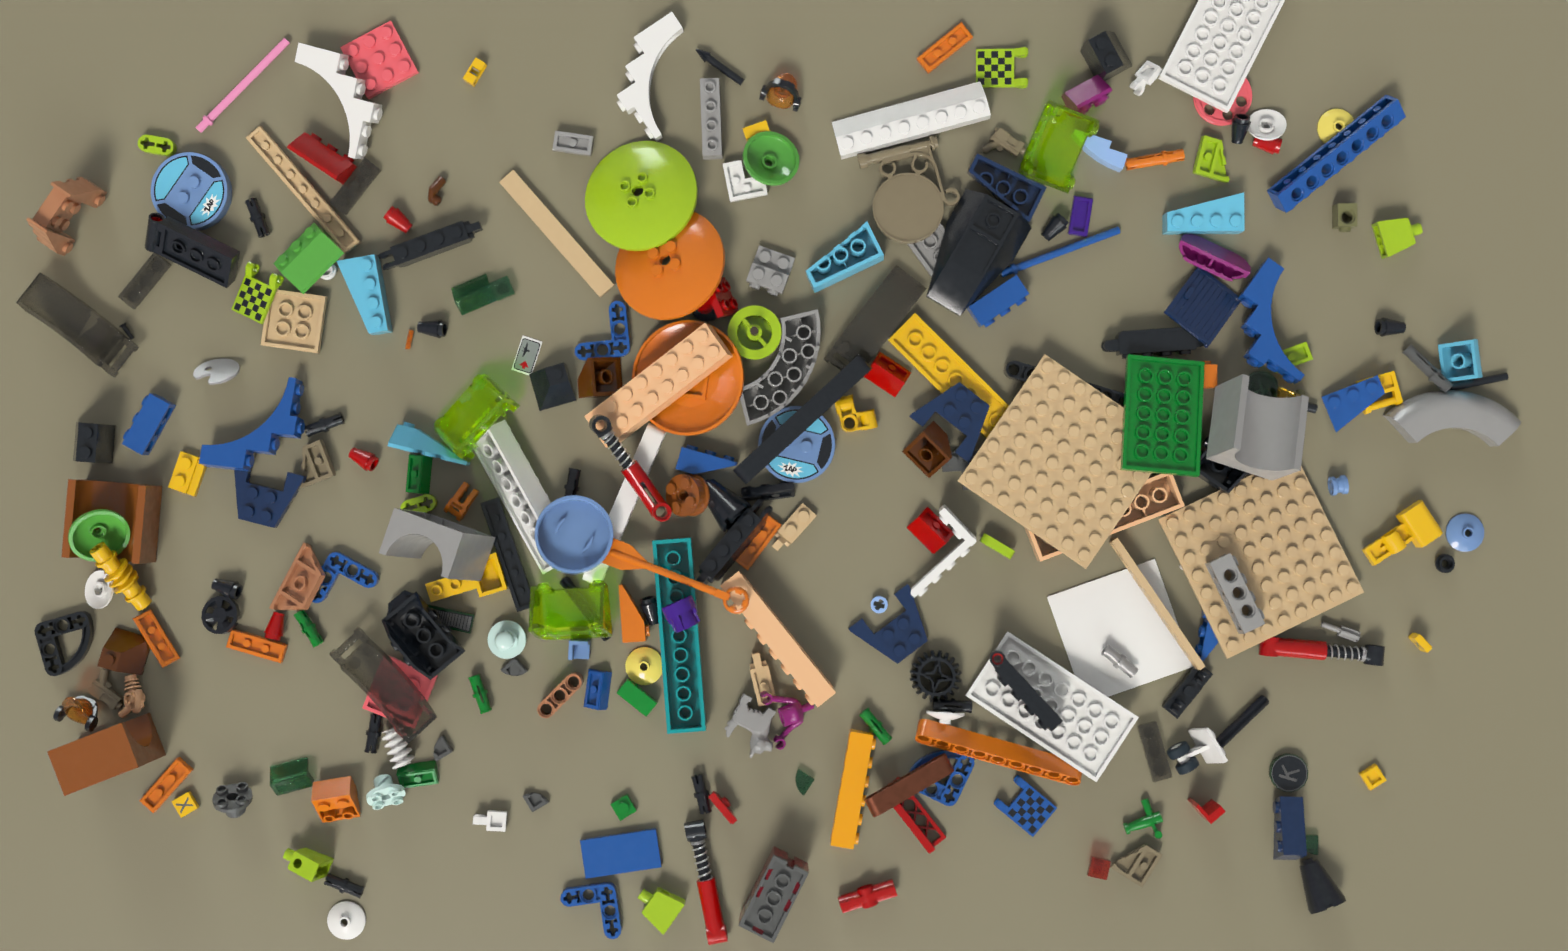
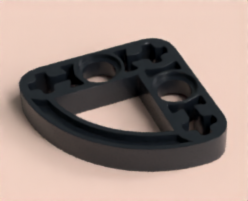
[34,611,94,676]

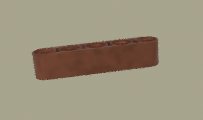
[864,753,955,817]

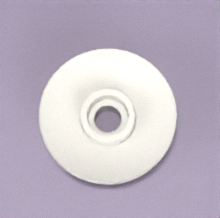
[1248,109,1287,140]
[85,570,114,609]
[926,710,965,724]
[327,901,366,940]

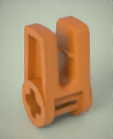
[443,482,480,522]

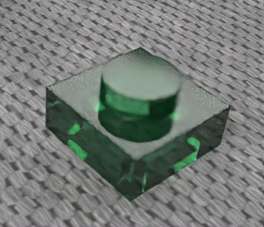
[490,276,516,301]

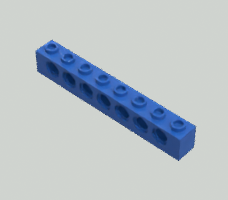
[1267,95,1406,213]

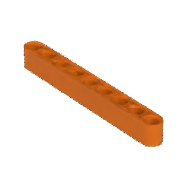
[915,719,1082,786]

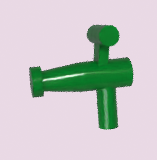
[1123,798,1163,839]

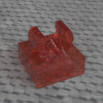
[1087,856,1111,880]

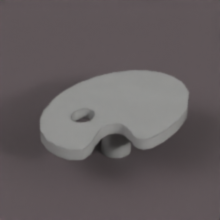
[193,358,240,385]

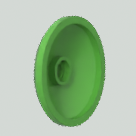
[743,131,799,186]
[68,509,130,562]

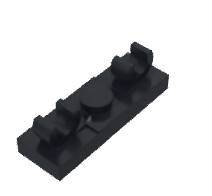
[1162,667,1213,719]

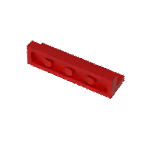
[889,776,946,854]

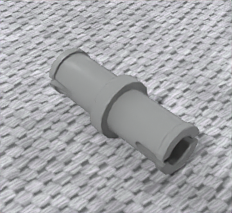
[1101,645,1138,678]

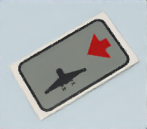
[511,336,542,375]

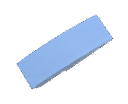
[1071,129,1128,172]

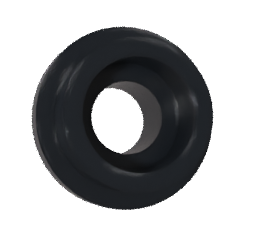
[1435,554,1455,573]

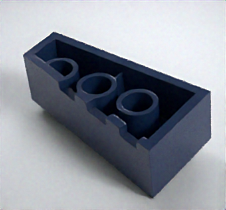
[967,154,1047,223]

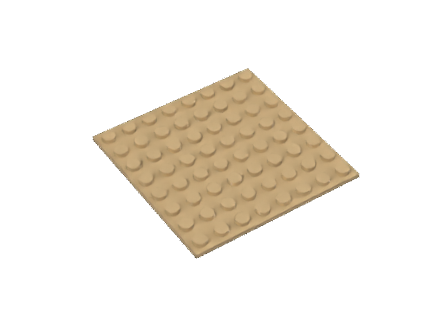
[958,354,1151,569]
[1158,466,1364,659]

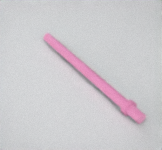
[195,38,290,133]

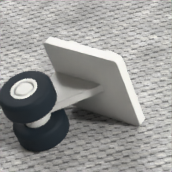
[1167,727,1228,775]

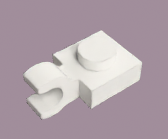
[1129,60,1162,96]
[473,810,507,832]

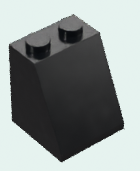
[1080,31,1132,81]
[73,422,116,463]

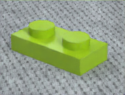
[1275,342,1313,373]

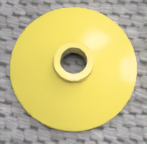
[1317,109,1354,143]
[625,647,662,685]

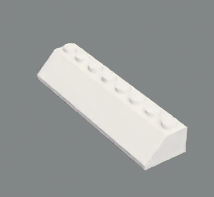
[832,81,991,160]
[469,420,553,574]

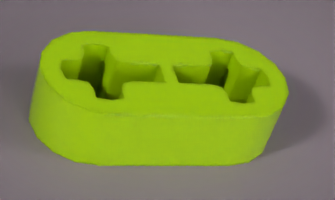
[138,135,177,157]
[400,494,437,513]
[980,533,1015,560]

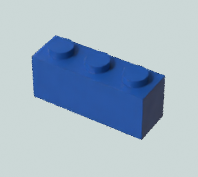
[967,275,1029,328]
[122,393,176,455]

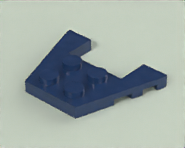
[909,382,990,463]
[234,467,307,528]
[848,584,928,664]

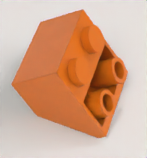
[311,776,361,823]

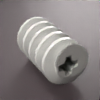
[381,726,415,769]

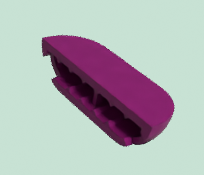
[1179,234,1251,281]

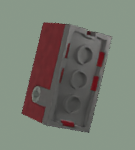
[738,846,809,943]

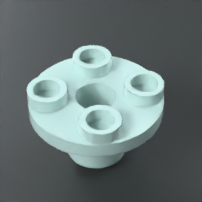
[487,620,527,659]
[366,774,406,810]

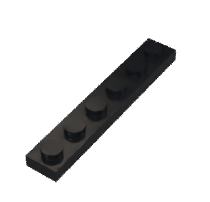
[480,497,536,612]

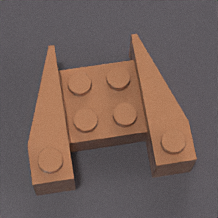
[26,177,107,256]

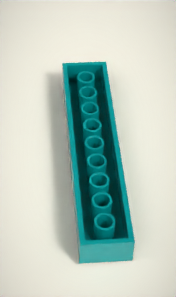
[652,537,707,734]

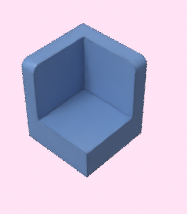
[568,639,591,660]

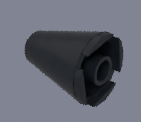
[705,479,752,532]
[1299,857,1346,914]

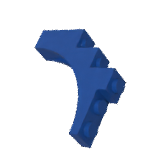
[1238,258,1304,384]
[199,377,305,472]

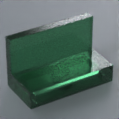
[451,274,497,315]
[270,757,314,796]

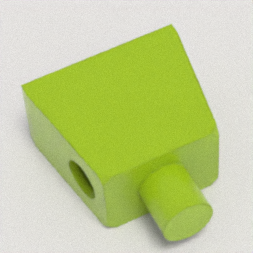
[1371,218,1423,259]
[283,847,334,882]
[637,887,686,935]

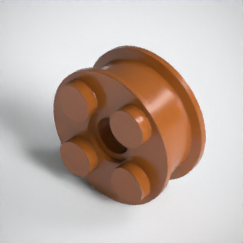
[666,474,710,517]

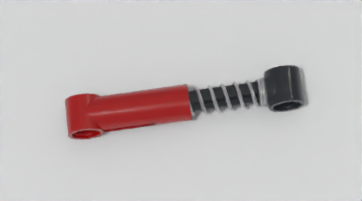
[589,414,672,522]
[1259,636,1385,666]
[684,819,728,945]

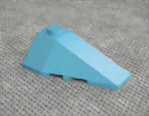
[387,422,471,466]

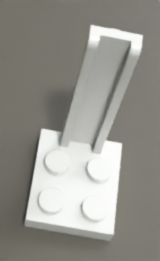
[911,504,977,598]

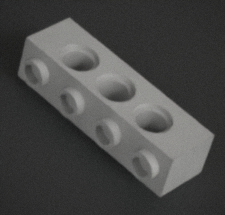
[700,78,723,160]
[1205,553,1265,634]

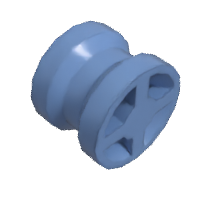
[1327,475,1349,496]

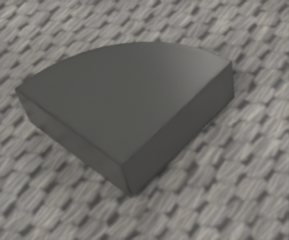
[501,657,528,676]
[433,735,453,762]
[523,792,550,812]

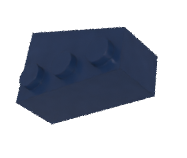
[1273,796,1307,860]

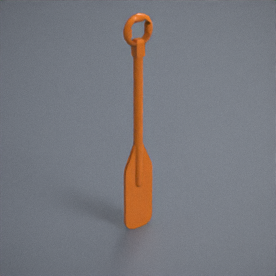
[602,538,750,614]

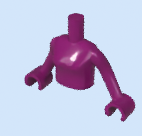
[760,691,814,750]

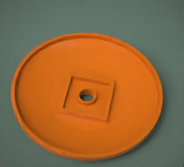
[615,212,725,320]
[632,320,744,436]

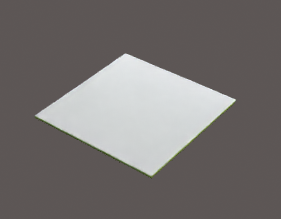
[1047,559,1193,697]

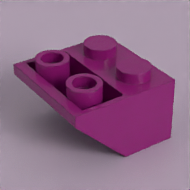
[1061,75,1112,117]

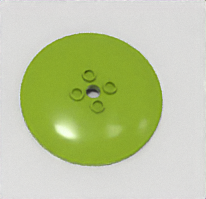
[585,141,698,251]

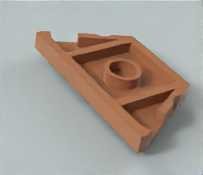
[269,542,326,610]

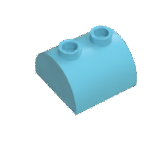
[1438,339,1483,382]

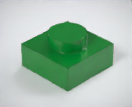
[610,793,637,821]

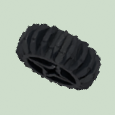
[910,650,962,702]

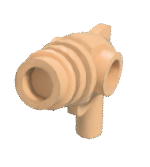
[118,674,145,718]

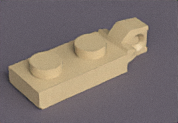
[772,503,817,551]
[749,651,776,707]

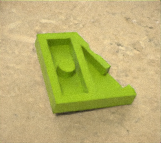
[1192,135,1230,183]

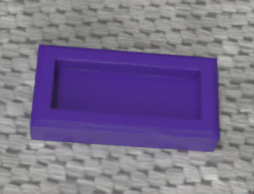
[1067,196,1093,237]

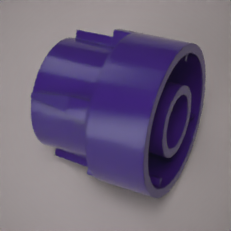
[661,595,700,633]

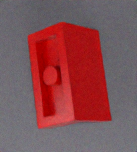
[864,352,911,397]
[906,507,954,554]
[1187,798,1226,824]

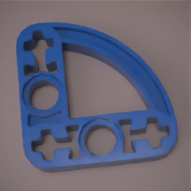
[908,750,975,806]

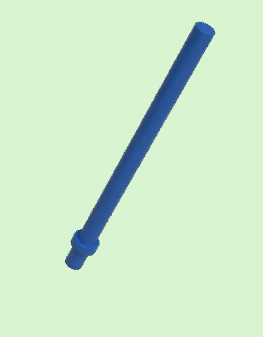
[1001,226,1121,277]

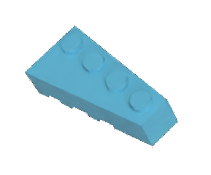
[1162,192,1245,235]
[337,254,393,335]

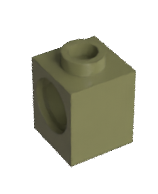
[1332,203,1357,232]

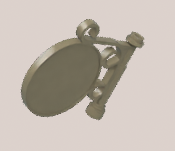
[857,135,960,244]

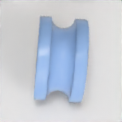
[871,596,888,613]

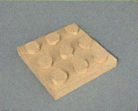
[261,289,328,354]

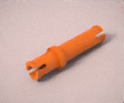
[1125,149,1185,171]

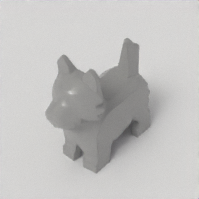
[724,693,776,758]

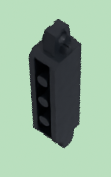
[378,221,483,270]
[1101,327,1204,359]
[696,498,773,584]

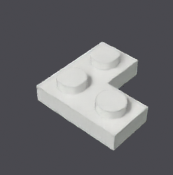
[723,160,768,202]

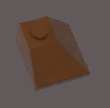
[577,357,622,398]
[902,421,952,478]
[97,627,150,675]

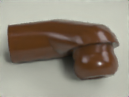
[428,176,446,206]

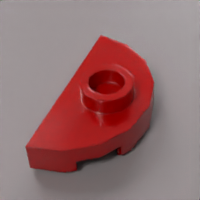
[708,791,737,824]

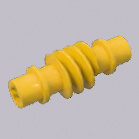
[89,542,152,611]

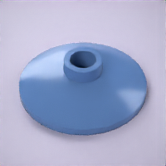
[1445,514,1484,552]

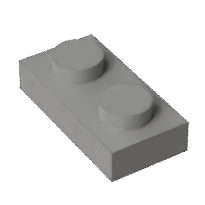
[552,131,594,156]

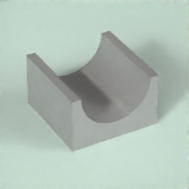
[1206,374,1309,481]
[379,508,496,581]

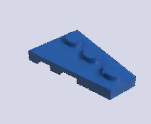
[1322,375,1385,432]

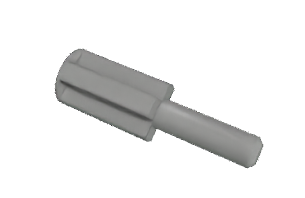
[1321,621,1361,642]

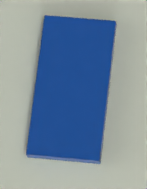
[580,828,662,879]

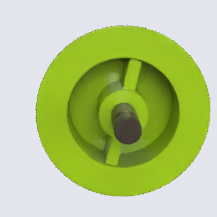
[727,305,781,360]

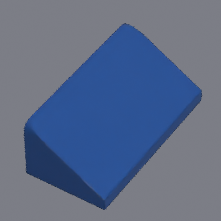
[584,669,612,710]

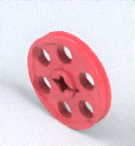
[1193,78,1252,126]

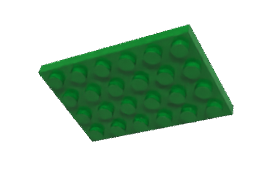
[1120,354,1205,477]

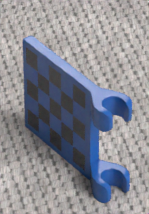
[994,775,1057,837]

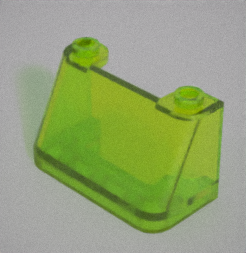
[1019,100,1100,193]
[434,374,520,462]
[528,580,612,640]

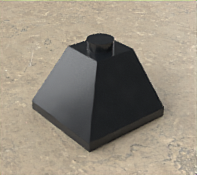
[529,362,577,411]

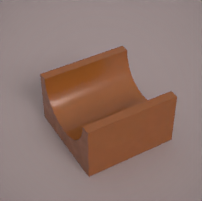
[61,479,163,564]
[47,712,166,796]

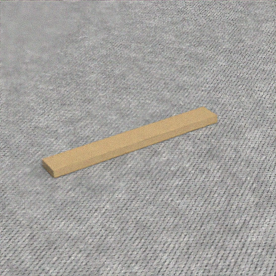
[246,126,361,254]
[499,170,615,298]
[1110,538,1206,670]

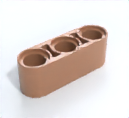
[537,672,584,718]

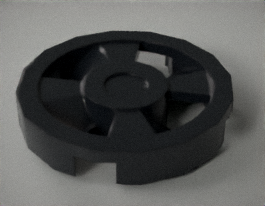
[201,596,240,634]

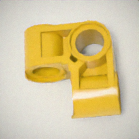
[835,394,878,432]

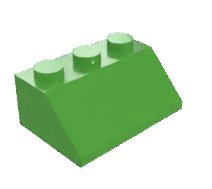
[273,223,344,294]

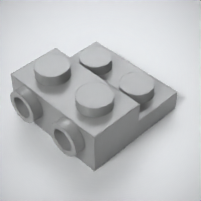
[746,245,795,296]

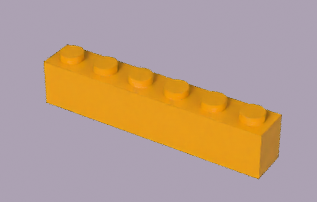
[830,729,876,849]

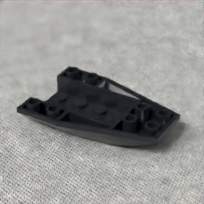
[926,189,1031,316]

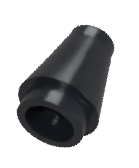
[1231,114,1251,144]
[1041,213,1069,241]
[1374,317,1406,337]
[417,319,448,338]
[211,578,243,600]
[640,596,659,625]

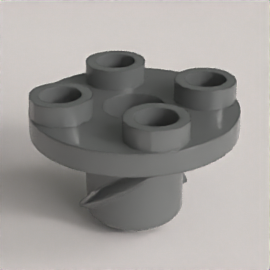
[212,782,253,818]

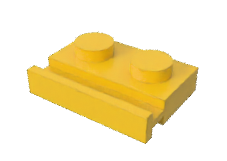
[168,451,207,497]

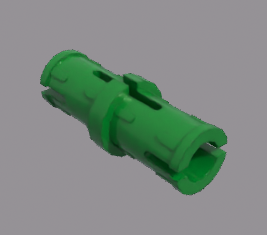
[293,610,324,648]
[468,674,492,714]
[859,708,893,745]

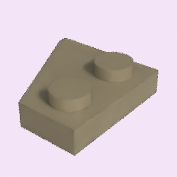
[300,439,336,489]
[1110,844,1162,887]

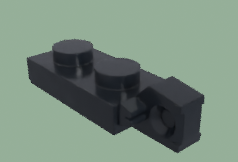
[741,481,795,501]

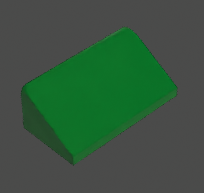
[405,454,433,494]
[617,678,658,717]
[396,760,439,788]

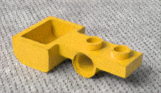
[1362,500,1443,566]
[425,552,508,602]

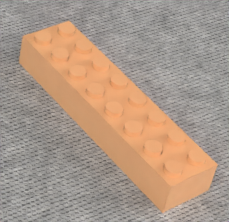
[584,323,733,448]
[1024,474,1185,562]
[720,569,836,707]

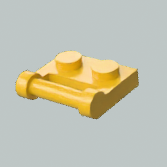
[1355,371,1403,414]

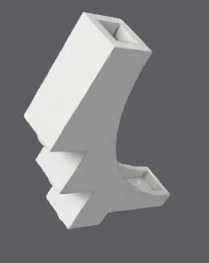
[617,12,684,142]
[295,43,383,160]

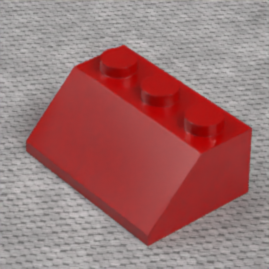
[287,132,357,186]

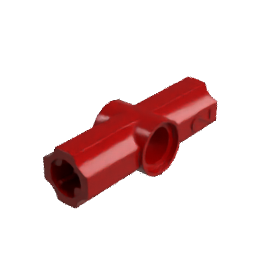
[838,879,898,913]

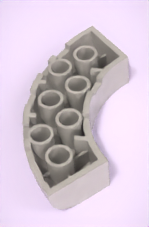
[740,309,821,426]
[1383,390,1521,447]

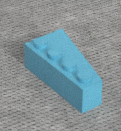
[806,221,884,293]

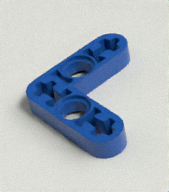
[575,301,631,361]
[312,552,379,603]
[560,882,622,939]

